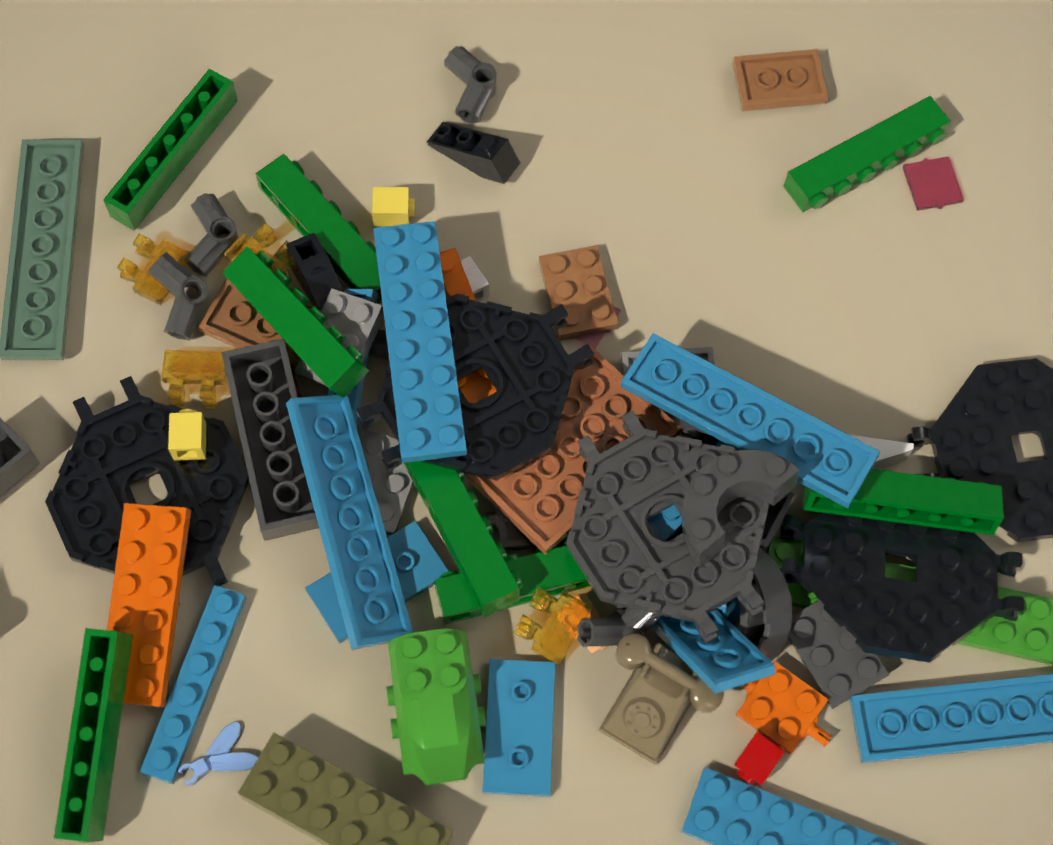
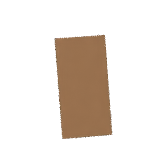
[198,278,306,379]

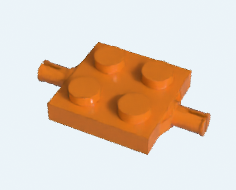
[736,661,833,754]

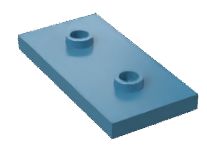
[305,521,449,644]
[651,609,775,694]
[483,659,555,797]

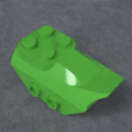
[386,628,486,785]

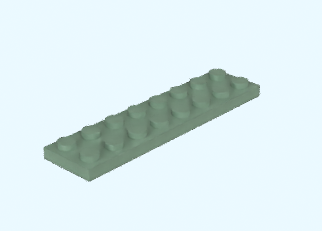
[0,139,84,360]

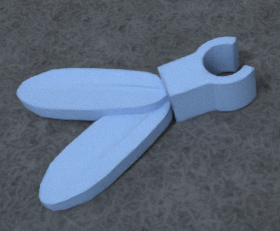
[178,722,258,786]

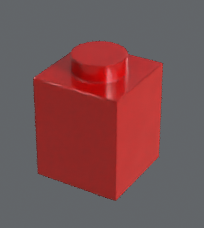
[734,729,786,785]

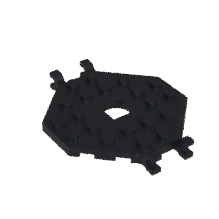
[356,294,594,481]
[907,358,1053,542]
[45,376,249,605]
[780,513,1024,663]

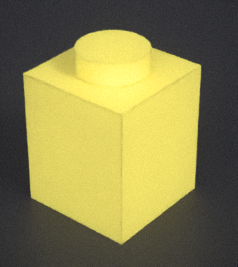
[372,187,415,228]
[168,409,206,460]

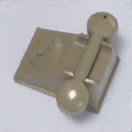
[599,633,724,765]

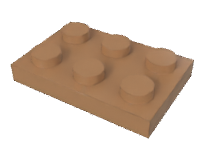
[732,49,828,111]
[538,245,619,340]

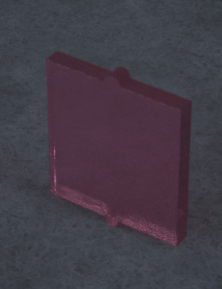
[902,156,964,211]

